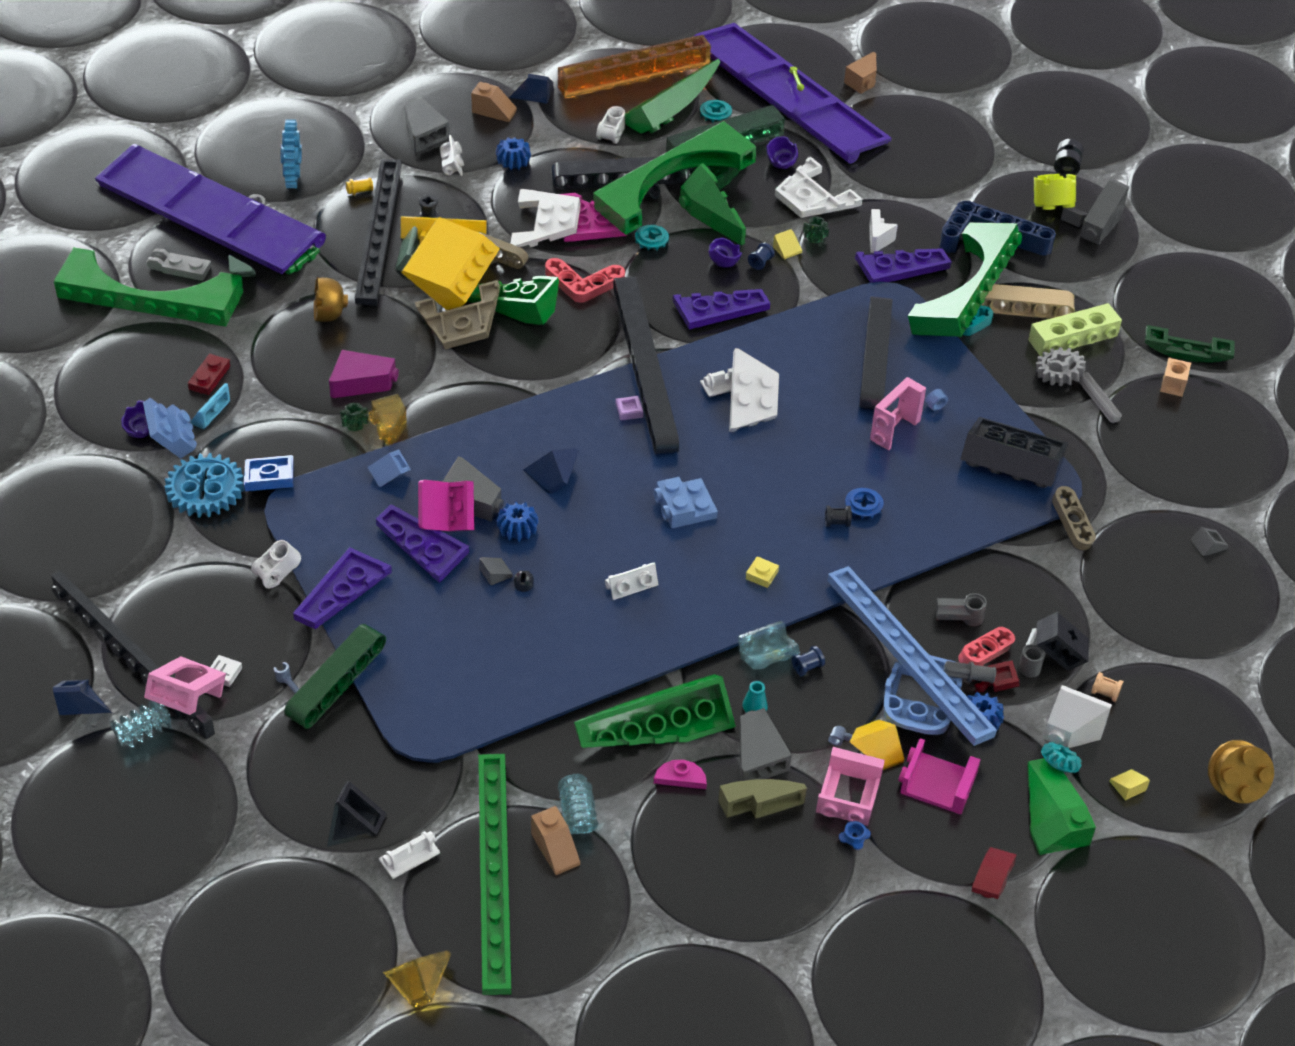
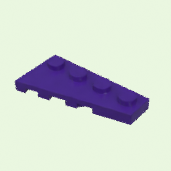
[855,249,951,283]
[672,289,771,329]
[376,504,469,583]
[293,547,392,629]

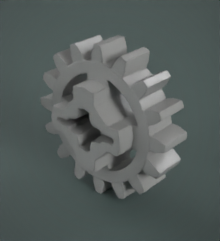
[1036,347,1086,386]

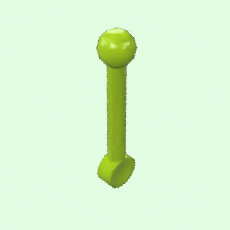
[789,66,804,91]

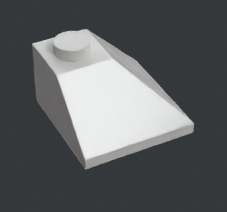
[1043,685,1112,748]

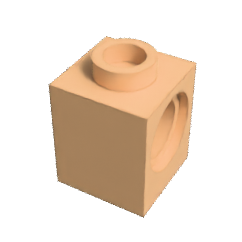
[1160,358,1191,397]

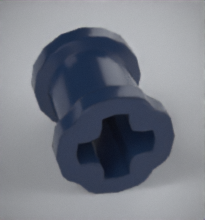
[747,242,775,270]
[791,646,825,676]

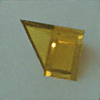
[383,950,451,1008]

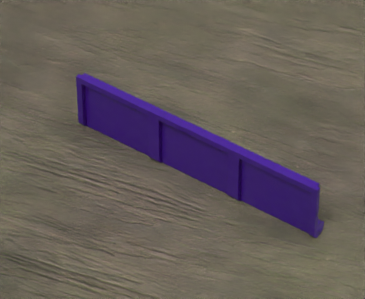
[691,23,892,164]
[95,144,326,274]

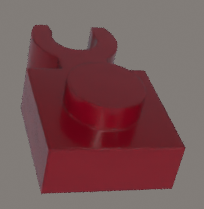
[972,660,1019,692]

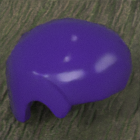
[767,136,799,169]
[708,238,742,268]
[121,400,150,438]

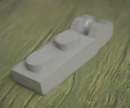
[146,248,212,281]

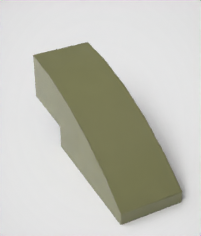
[718,779,807,819]

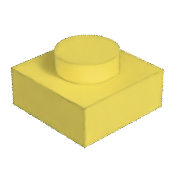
[746,557,779,588]

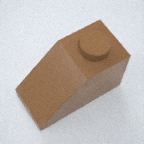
[844,52,877,94]
[471,82,517,122]
[531,806,580,875]

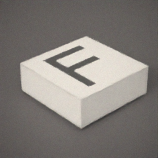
[210,655,242,687]

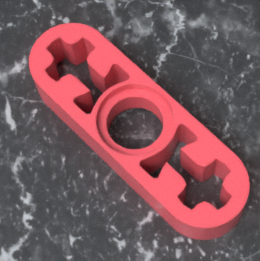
[958,627,1015,666]

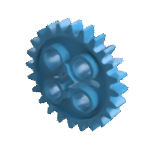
[280,119,302,188]
[165,453,244,518]

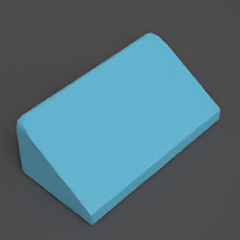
[190,383,230,429]

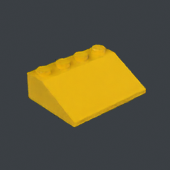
[401,217,500,310]

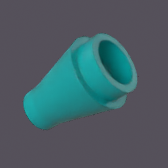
[742,681,768,713]

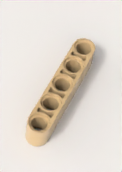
[981,284,1075,319]

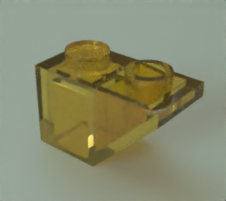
[369,394,407,446]

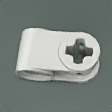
[596,106,625,144]
[251,540,301,589]

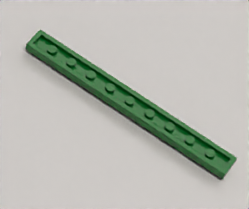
[478,754,511,995]

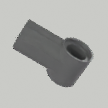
[936,593,987,626]
[1018,628,1047,678]

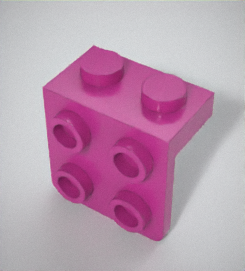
[418,480,474,532]

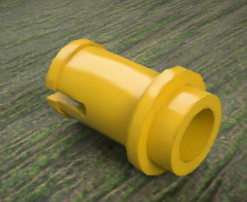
[346,177,373,196]

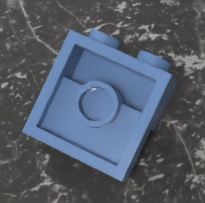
[143,398,197,459]
[653,477,718,528]

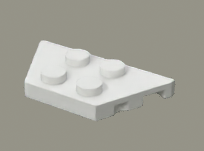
[729,348,779,432]

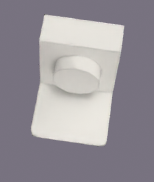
[869,209,897,253]

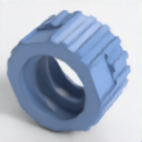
[925,389,948,411]

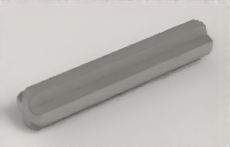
[1078,372,1122,423]

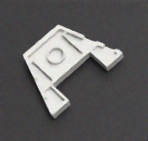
[775,157,863,218]
[510,189,581,248]

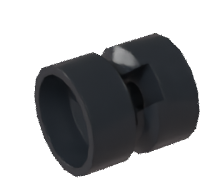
[1054,139,1084,177]

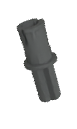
[943,661,996,683]

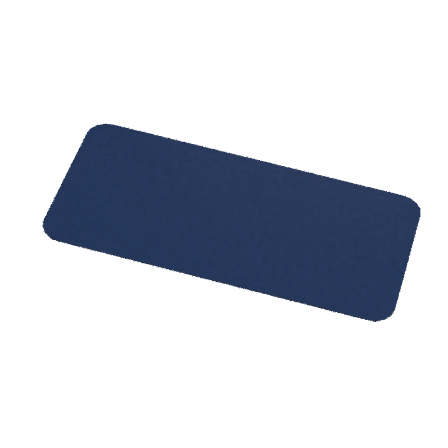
[264,282,1082,763]

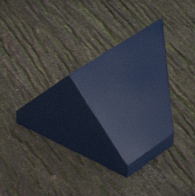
[509,74,554,103]
[523,448,579,493]
[53,680,112,715]

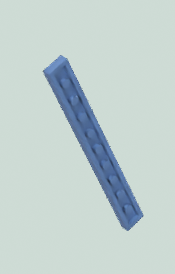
[827,566,997,746]

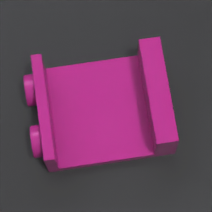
[898,739,981,815]

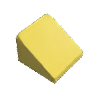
[773,229,802,259]
[1110,769,1150,800]

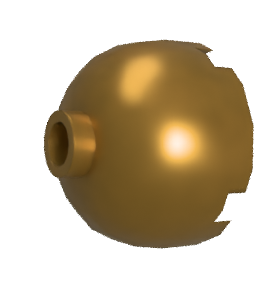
[314,277,348,322]

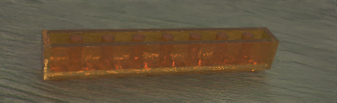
[557,35,711,98]

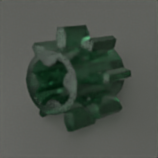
[803,216,829,243]
[340,403,369,431]

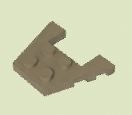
[415,280,500,349]

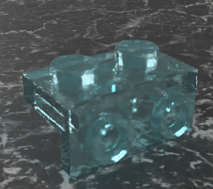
[738,621,800,670]

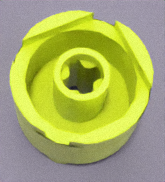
[1034,174,1076,210]

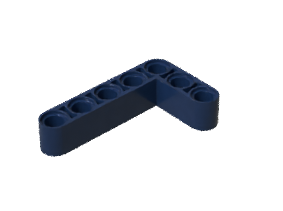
[939,200,1056,255]

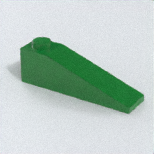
[679,163,746,245]
[467,276,559,325]
[1027,758,1096,855]

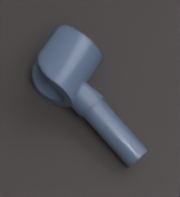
[274,662,299,694]
[828,726,853,746]

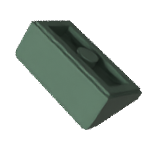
[395,227,418,271]
[229,255,256,277]

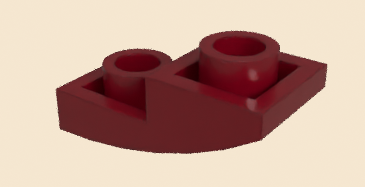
[971,847,1016,899]

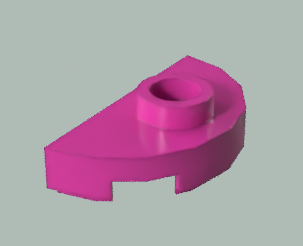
[653,760,707,789]

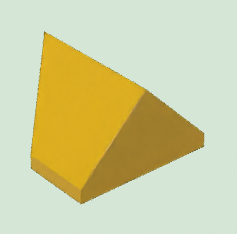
[850,720,904,770]

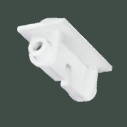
[440,135,464,176]
[700,368,732,397]
[605,563,658,600]
[379,831,440,879]

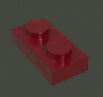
[188,353,231,395]

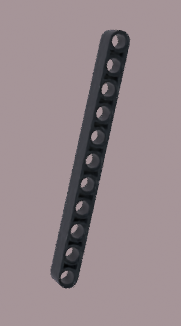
[613,276,679,454]

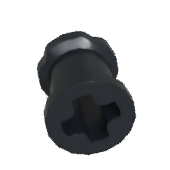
[419,195,438,218]
[825,505,852,527]

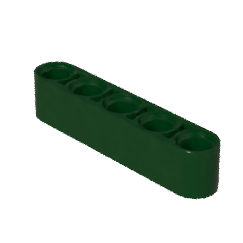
[284,624,386,729]

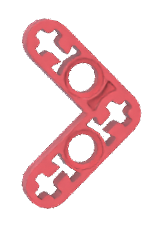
[545,258,625,303]

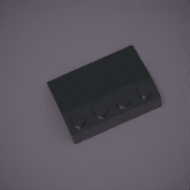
[960,417,1068,488]

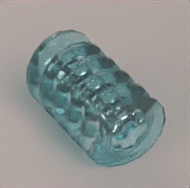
[110,700,172,748]
[558,774,599,834]

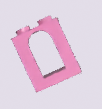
[870,377,926,450]
[144,657,226,715]
[816,747,885,826]

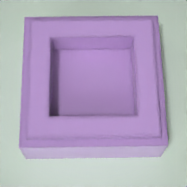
[616,396,643,421]

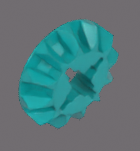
[700,100,732,123]
[635,225,669,251]
[1041,742,1082,773]

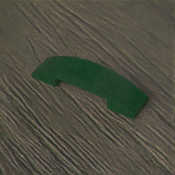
[1145,325,1235,362]

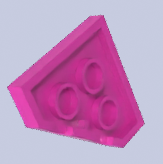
[560,193,627,242]

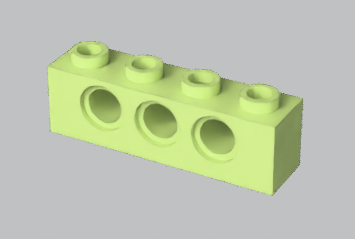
[1028,303,1122,357]

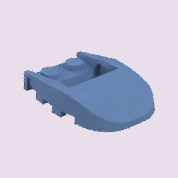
[884,655,962,735]

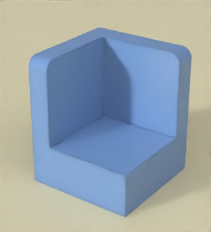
[368,450,411,487]

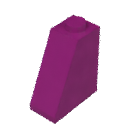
[329,350,399,398]

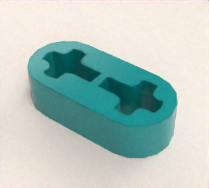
[963,306,993,336]

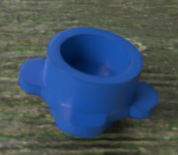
[839,821,871,850]

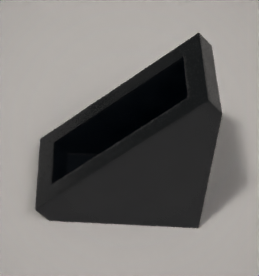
[327,781,387,847]

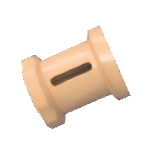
[1091,672,1124,702]

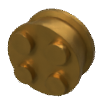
[1208,740,1274,803]

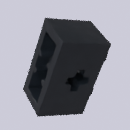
[1037,612,1089,671]

